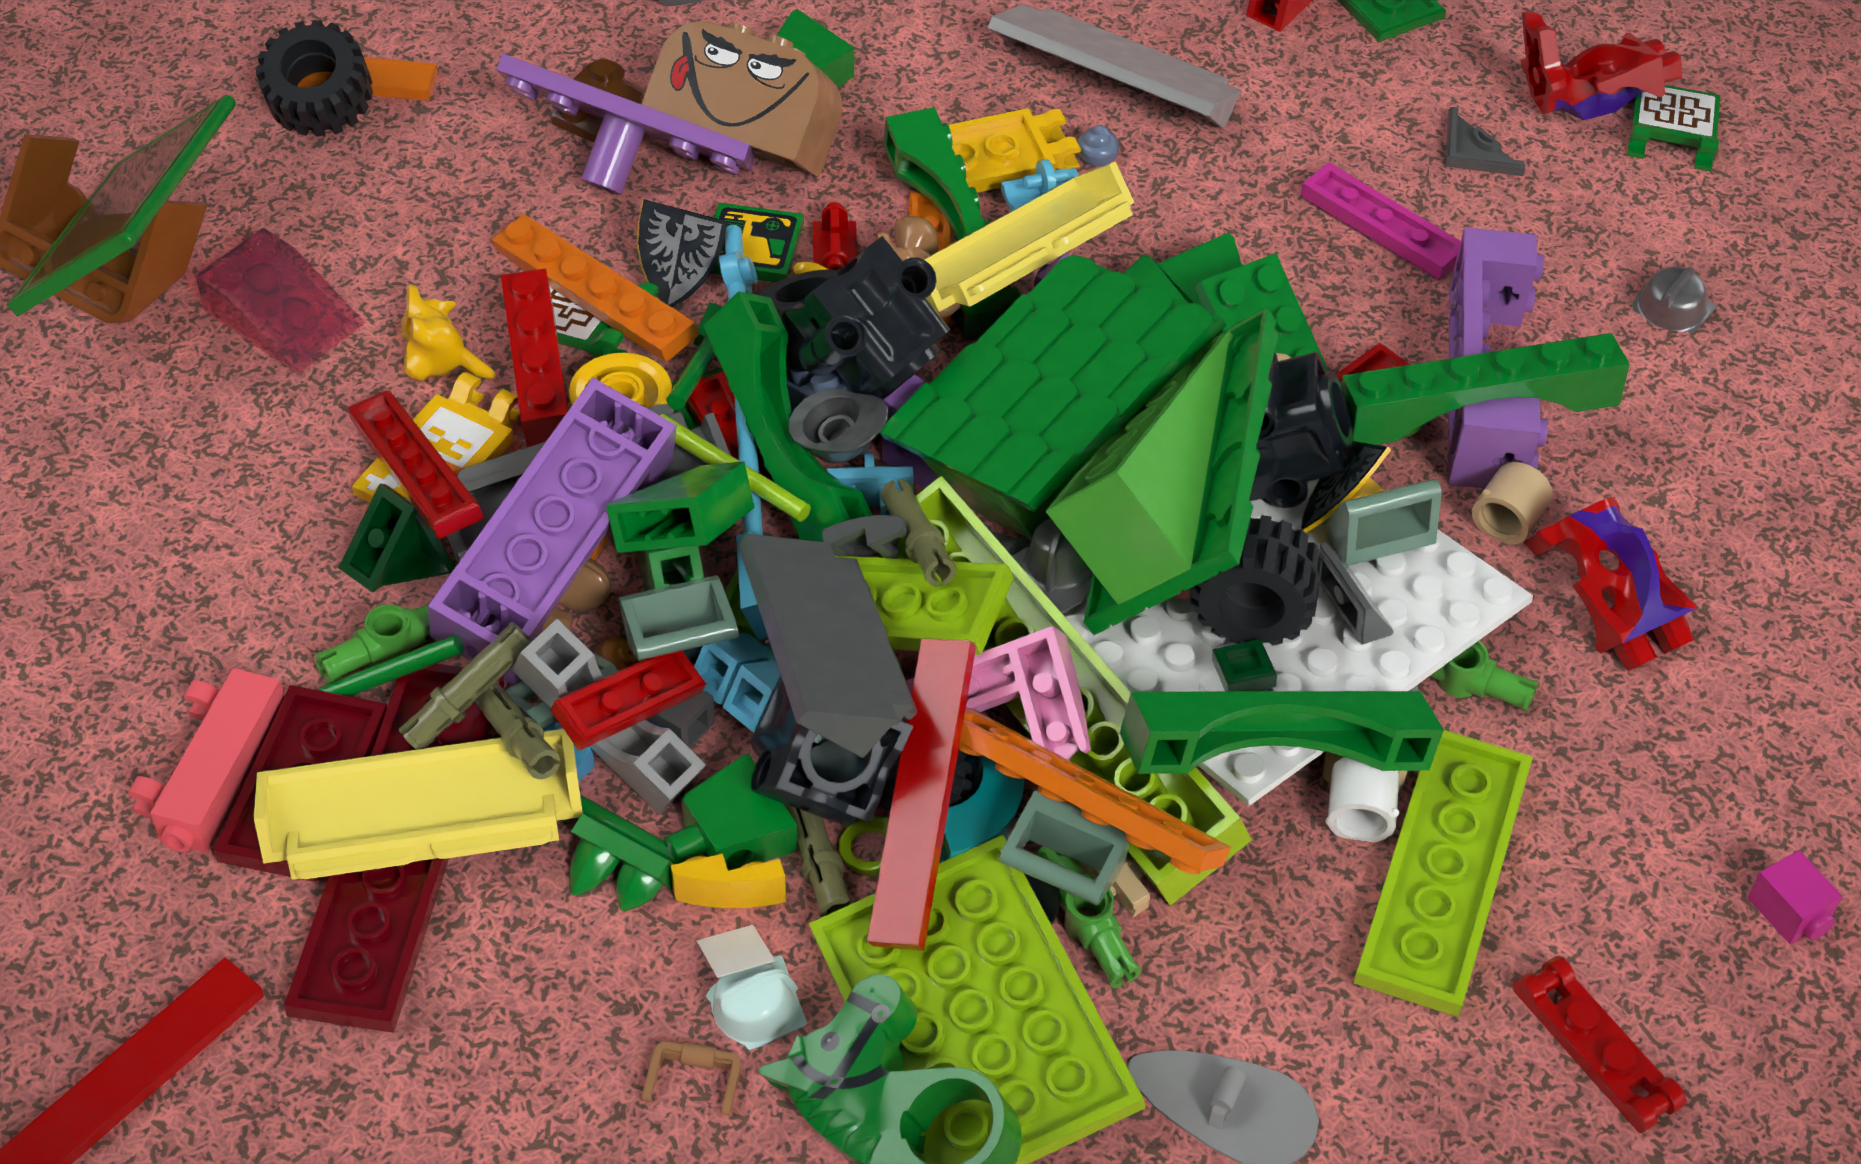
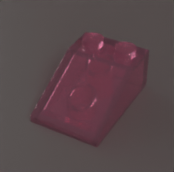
[195,227,364,374]

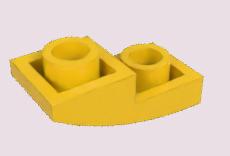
[671,854,786,908]

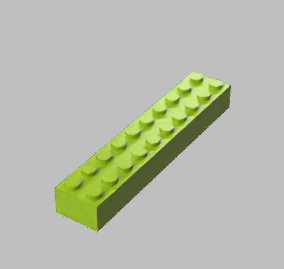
[877,476,1252,906]

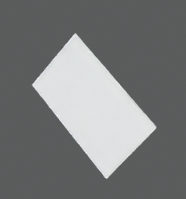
[697,925,775,978]

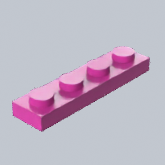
[1301,162,1461,280]

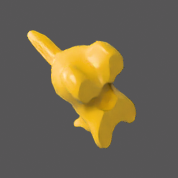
[401,284,496,381]

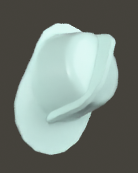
[706,956,808,1050]

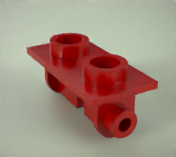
[813,202,857,270]

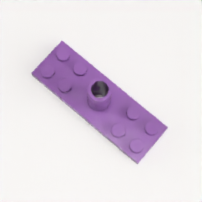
[496,53,755,195]

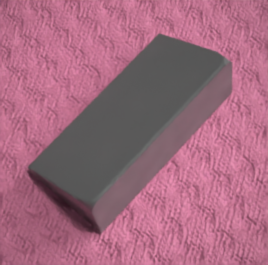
[1318,542,1394,645]

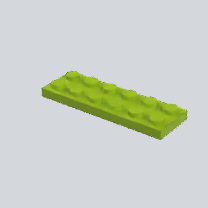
[725,555,1014,655]
[1353,730,1533,1017]

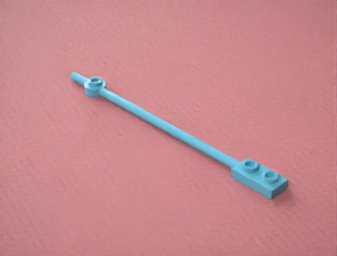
[719,225,768,640]

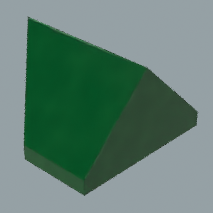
[338,483,456,592]

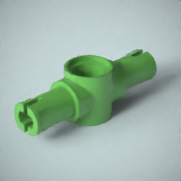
[314,603,430,684]
[1429,640,1539,712]
[1037,846,1141,988]

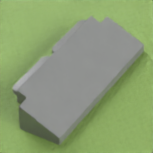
[987,4,1241,128]

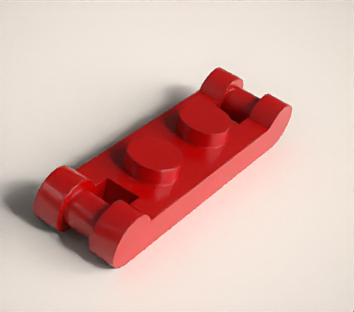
[1513,956,1687,1133]

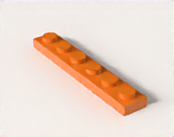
[491,213,699,363]
[959,708,1231,874]

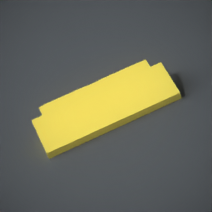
[924,162,1135,312]
[254,729,583,880]

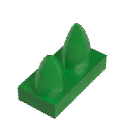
[569,814,674,911]

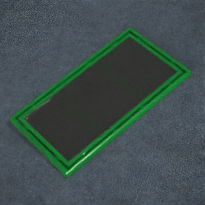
[6,95,236,317]

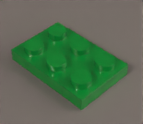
[1194,253,1329,372]

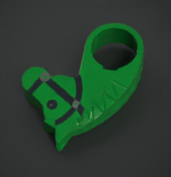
[759,974,1022,1164]

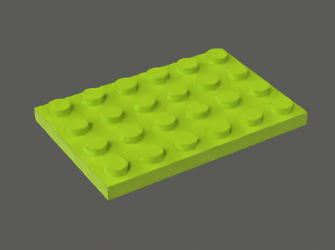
[809,835,1146,1164]

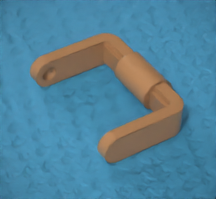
[642,1041,741,1116]

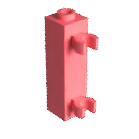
[128,668,284,853]

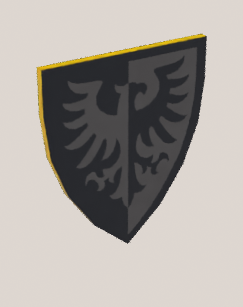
[637,199,728,307]
[1301,441,1391,533]

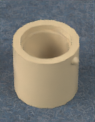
[1472,462,1553,545]

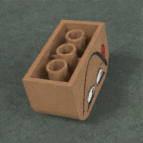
[641,21,842,177]

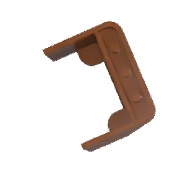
[0,134,207,323]

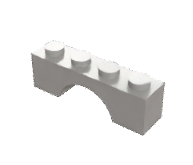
[512,618,706,814]

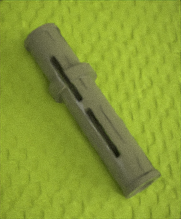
[881,479,956,586]
[399,621,532,750]
[474,681,560,779]
[785,804,853,917]

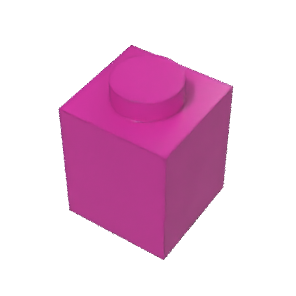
[1747,850,1843,944]

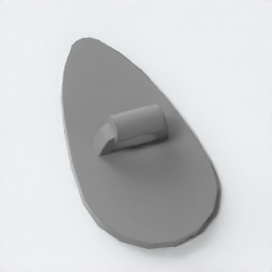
[1128,1050,1319,1164]

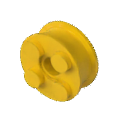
[569,353,674,411]

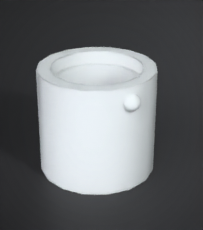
[1325,757,1399,843]

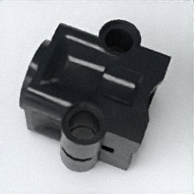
[785,236,950,397]
[1249,352,1353,508]
[751,674,913,827]

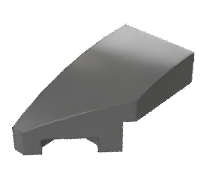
[822,515,907,559]

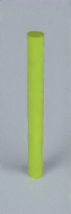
[660,414,811,522]

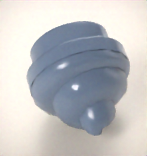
[1078,125,1119,166]

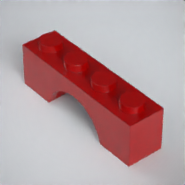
[501,268,569,448]

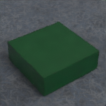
[1212,639,1277,691]

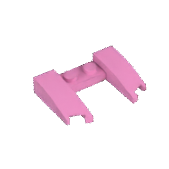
[905,626,1091,760]

